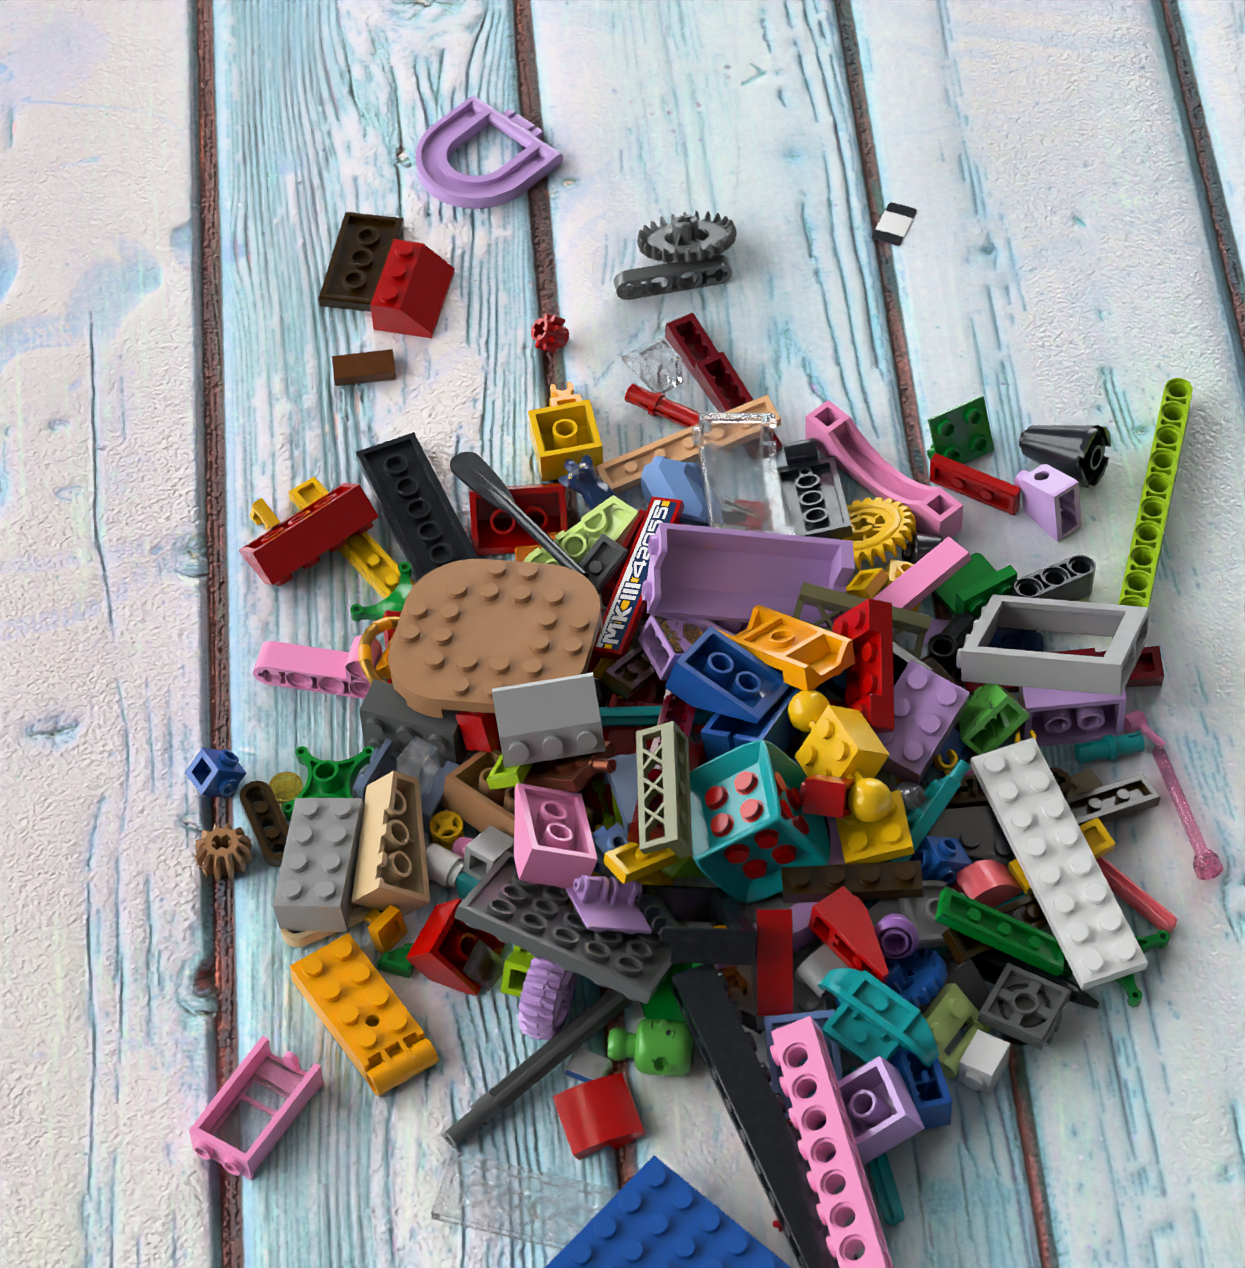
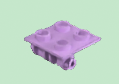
[566,875,652,934]

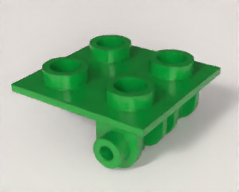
[927,395,995,464]

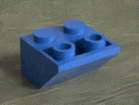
[889,1049,952,1131]

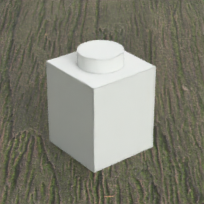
[958,1030,1010,1094]

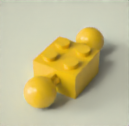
[788,690,892,823]

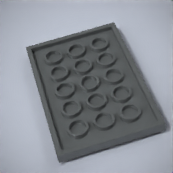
[454,851,677,1004]

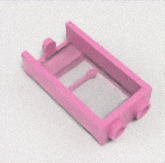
[189,1035,324,1180]

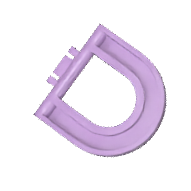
[415,96,563,209]

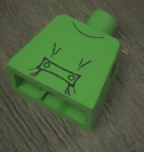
[959,683,1030,755]

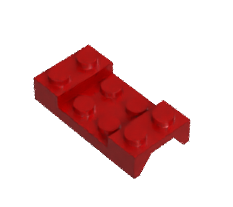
[832,598,895,733]

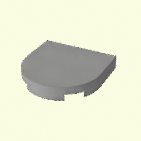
[897,880,966,949]

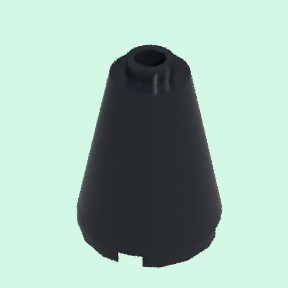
[1019,425,1111,488]

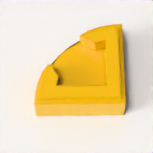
[250,497,281,530]

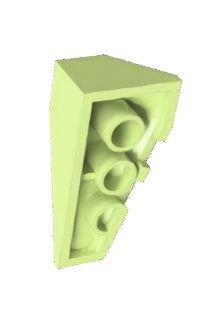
[523,495,639,566]

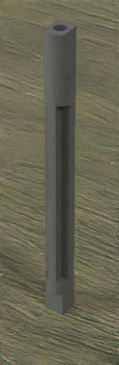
[442,988,634,1148]

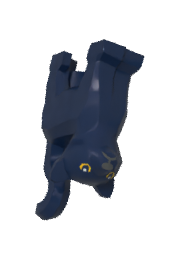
[558,454,621,511]

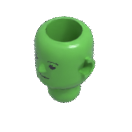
[608,1018,695,1077]

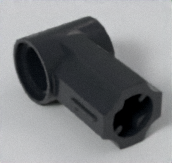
[927,612,975,675]

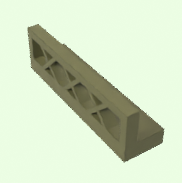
[793,582,932,659]
[636,721,693,859]

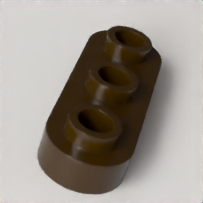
[239,781,289,867]

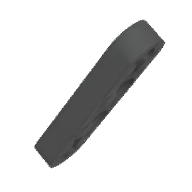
[613,255,732,300]

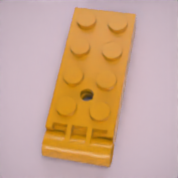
[289,933,439,1097]

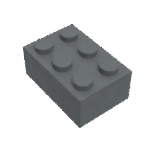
[359,679,469,769]

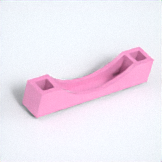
[806,400,963,540]

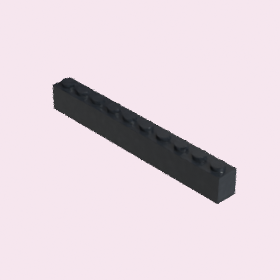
[671,964,858,1268]

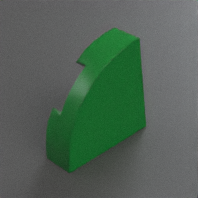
[377,943,415,979]

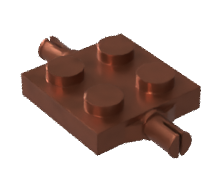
[524,741,617,792]

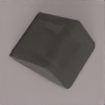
[462,939,505,992]

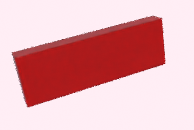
[929,453,1021,516]
[757,909,793,1016]

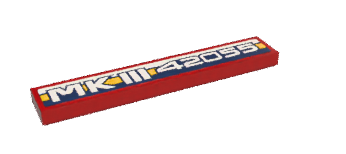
[592,496,685,660]

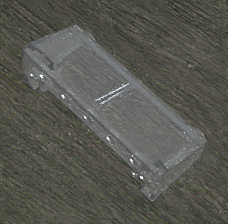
[692,413,795,535]

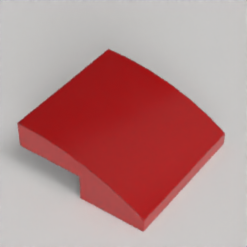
[552,1073,646,1161]

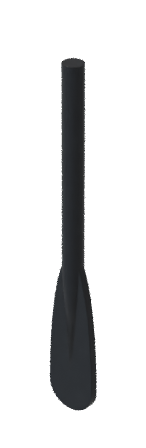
[450,452,589,579]

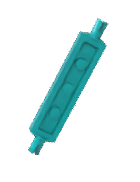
[862,759,971,910]

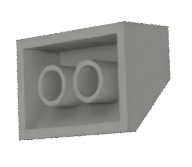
[492,672,606,768]

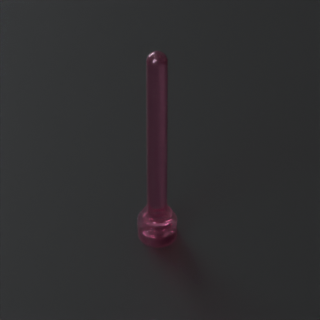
[1152,746,1223,880]

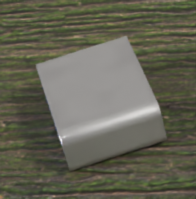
[564,1047,613,1083]

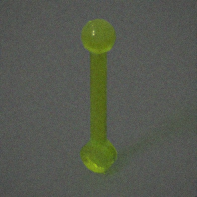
[592,779,616,830]

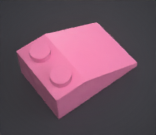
[514,783,598,889]

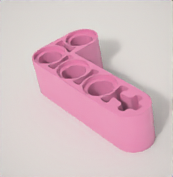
[253,635,383,699]

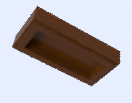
[332,349,396,386]

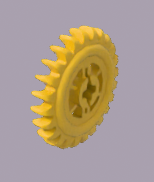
[843,497,916,571]

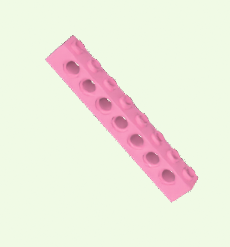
[770,1016,894,1268]

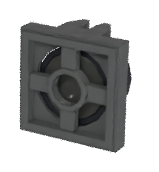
[977,963,1072,1050]

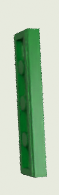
[935,887,1065,976]

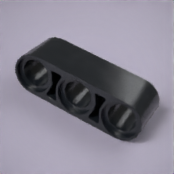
[1013,555,1096,601]

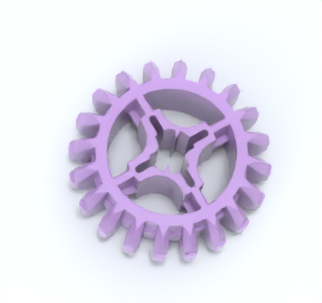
[518,957,578,1040]

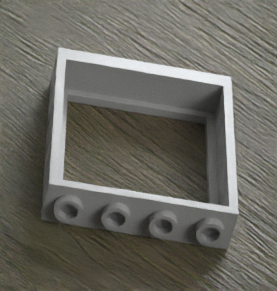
[956,594,1149,696]

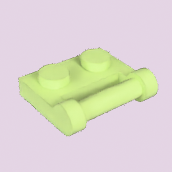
[923,983,991,1079]

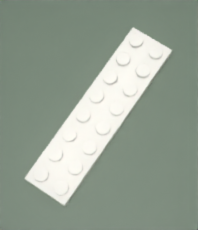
[970,737,1148,991]

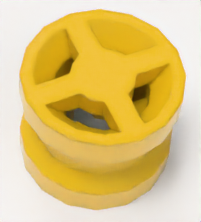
[430,811,465,852]

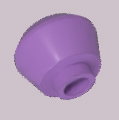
[874,913,919,960]

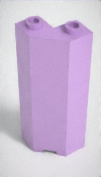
[642,522,855,628]

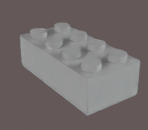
[272,798,364,932]

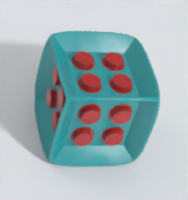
[690,740,830,903]

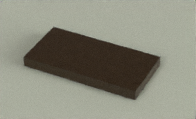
[318,212,404,312]

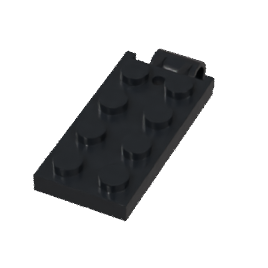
[772,438,853,540]

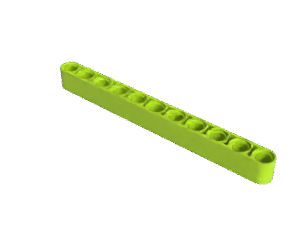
[1112,378,1193,639]

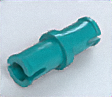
[1074,731,1145,765]

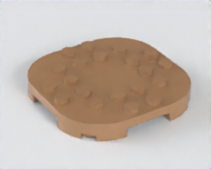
[388,559,603,718]

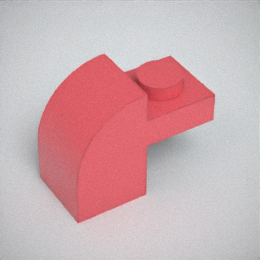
[951,859,1023,908]

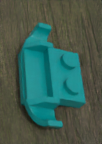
[817,968,940,1068]

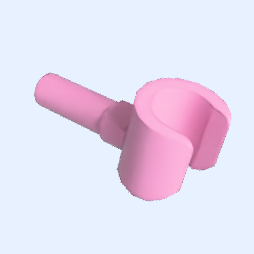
[1124,710,1165,749]

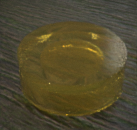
[269,772,303,805]

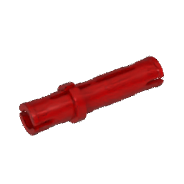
[625,383,711,428]

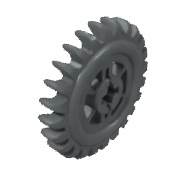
[637,211,737,263]

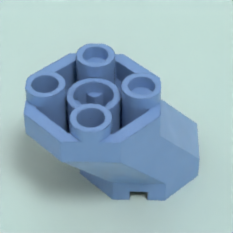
[641,456,722,528]

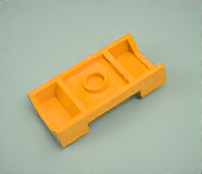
[716,604,855,691]

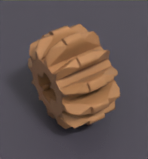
[195,822,252,881]

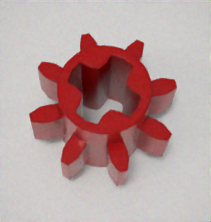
[531,313,569,353]

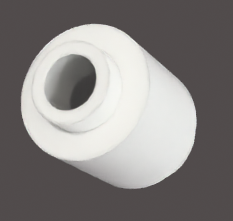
[425,843,464,889]

